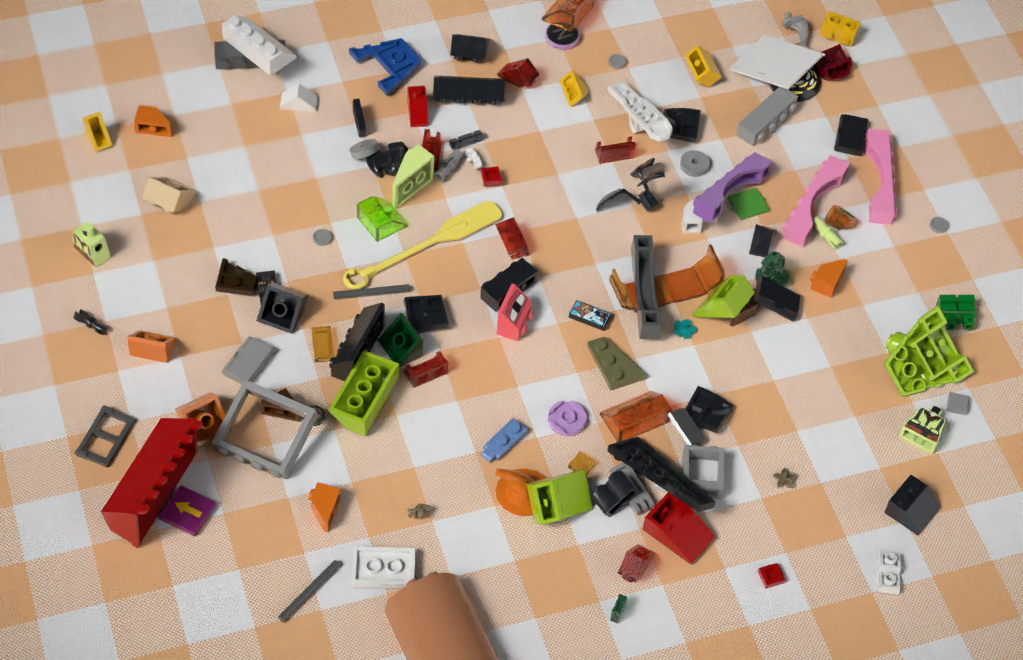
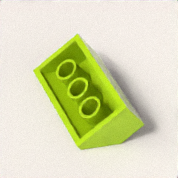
[328,351,399,436]

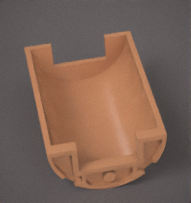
[384,572,500,660]

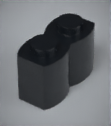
[591,470,640,517]

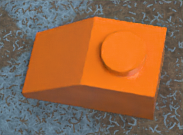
[134,105,172,137]
[810,259,848,298]
[308,482,341,532]

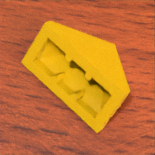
[559,70,590,107]

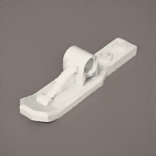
[608,81,673,142]

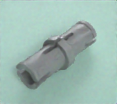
[434,149,463,181]

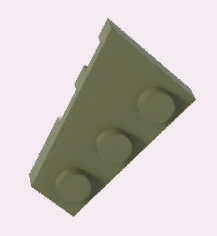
[587,337,646,391]

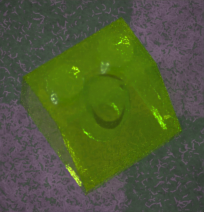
[357,196,408,242]

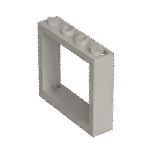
[212,379,319,479]

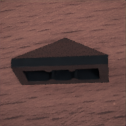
[749,224,774,258]

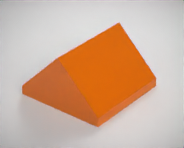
[127,330,176,363]

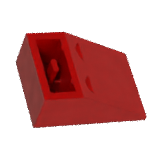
[642,492,716,564]

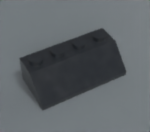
[433,75,505,105]
[329,303,385,381]

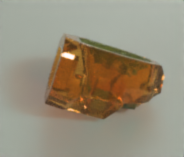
[825,205,858,230]

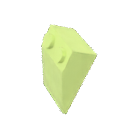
[392,144,434,209]

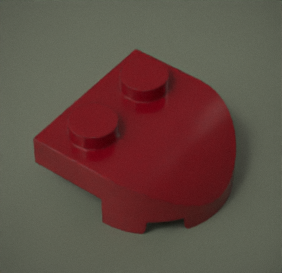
[813,44,852,81]

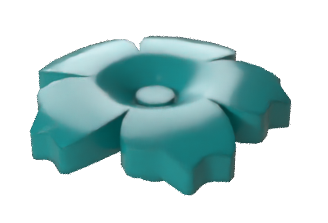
[673,319,697,339]

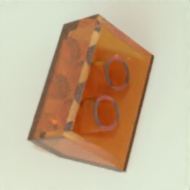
[541,0,595,32]
[600,391,672,442]

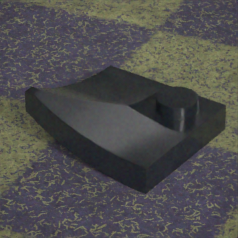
[663,108,701,143]
[403,295,449,334]
[685,386,734,433]

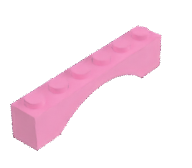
[865,129,897,225]
[782,155,850,247]

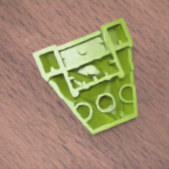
[883,306,974,396]

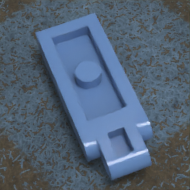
[481,418,528,463]

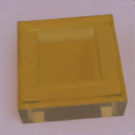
[568,451,596,476]

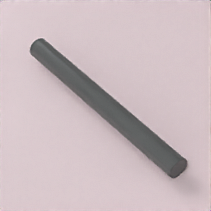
[333,284,409,299]
[278,560,340,622]

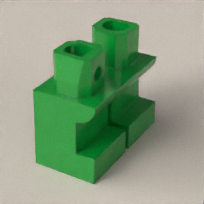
[935,295,977,330]

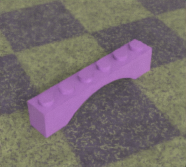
[693,152,773,223]

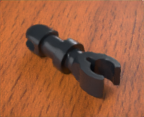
[73,309,107,335]

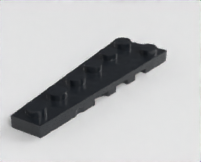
[607,437,716,512]

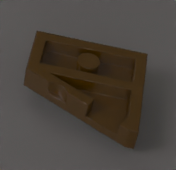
[215,258,257,296]

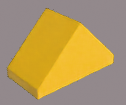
[82,111,113,152]

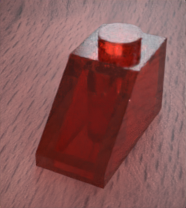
[497,58,540,88]
[618,544,655,583]

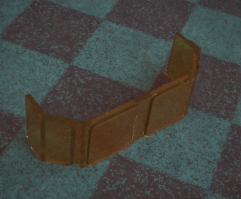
[609,244,725,313]

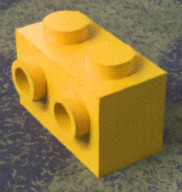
[819,11,861,47]
[685,45,722,88]

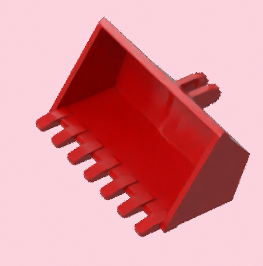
[101,418,203,548]

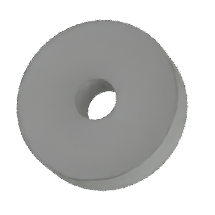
[349,139,379,159]
[680,150,709,177]

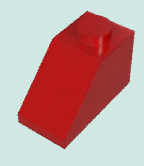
[407,86,428,128]

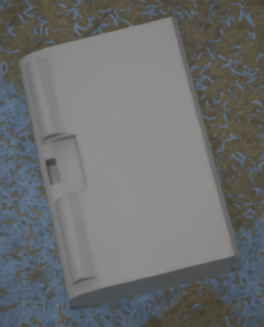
[222,336,274,384]

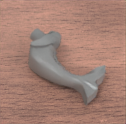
[782,12,810,49]

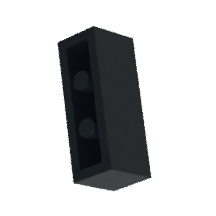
[480,258,538,312]

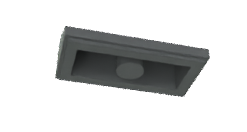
[668,408,705,445]

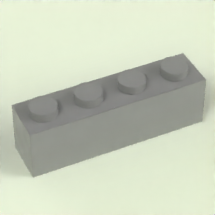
[736,87,798,146]

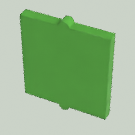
[727,188,770,220]

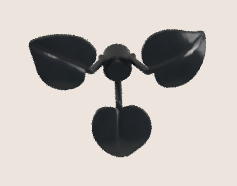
[596,158,665,212]

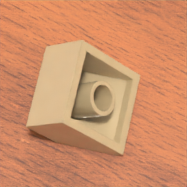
[142,177,197,214]

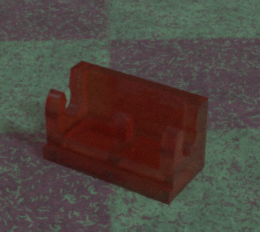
[422,129,442,171]
[595,136,636,164]
[495,217,529,260]
[404,351,448,388]

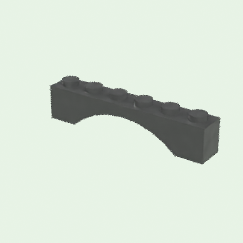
[631,235,662,339]

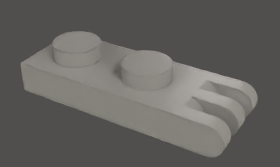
[609,463,655,515]

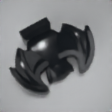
[366,141,409,178]

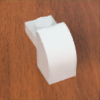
[681,200,718,233]

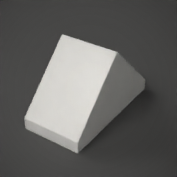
[280,83,317,111]

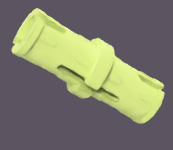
[812,216,843,250]

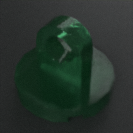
[755,251,792,287]

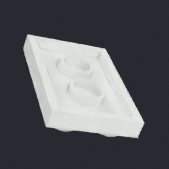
[351,546,415,588]

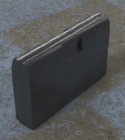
[834,114,869,157]
[754,275,801,322]

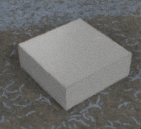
[946,392,969,415]

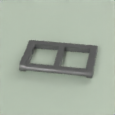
[74,405,135,468]

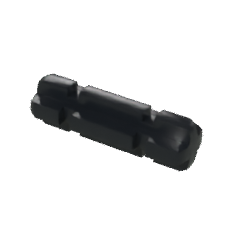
[449,130,483,150]

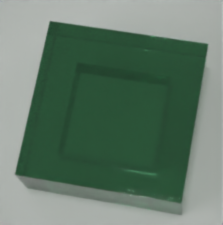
[610,594,627,624]

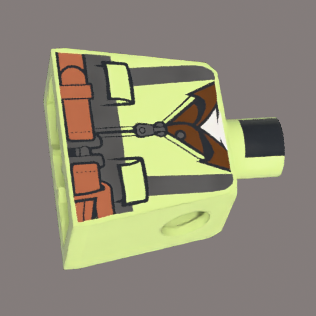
[73,222,111,268]
[899,406,945,454]

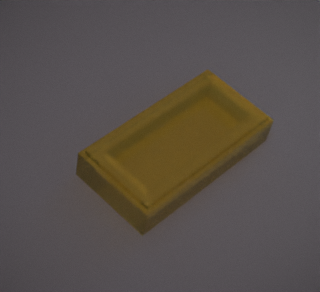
[311,326,334,362]

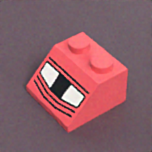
[496,284,534,341]

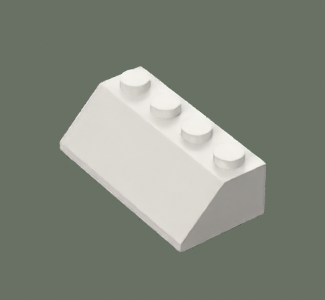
[222,15,297,76]

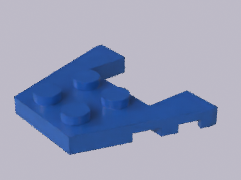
[349,38,421,96]

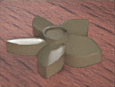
[773,467,797,488]
[407,503,431,519]

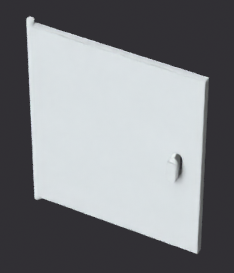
[729,35,826,90]

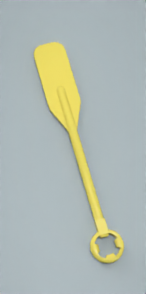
[343,201,502,290]

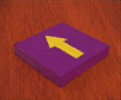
[159,485,216,537]

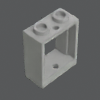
[682,444,724,499]

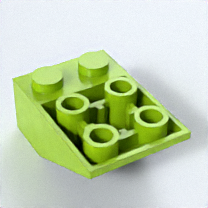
[692,275,755,318]
[526,469,593,525]

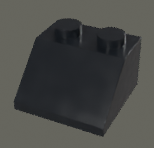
[450,34,489,62]
[256,282,309,334]
[884,475,940,535]

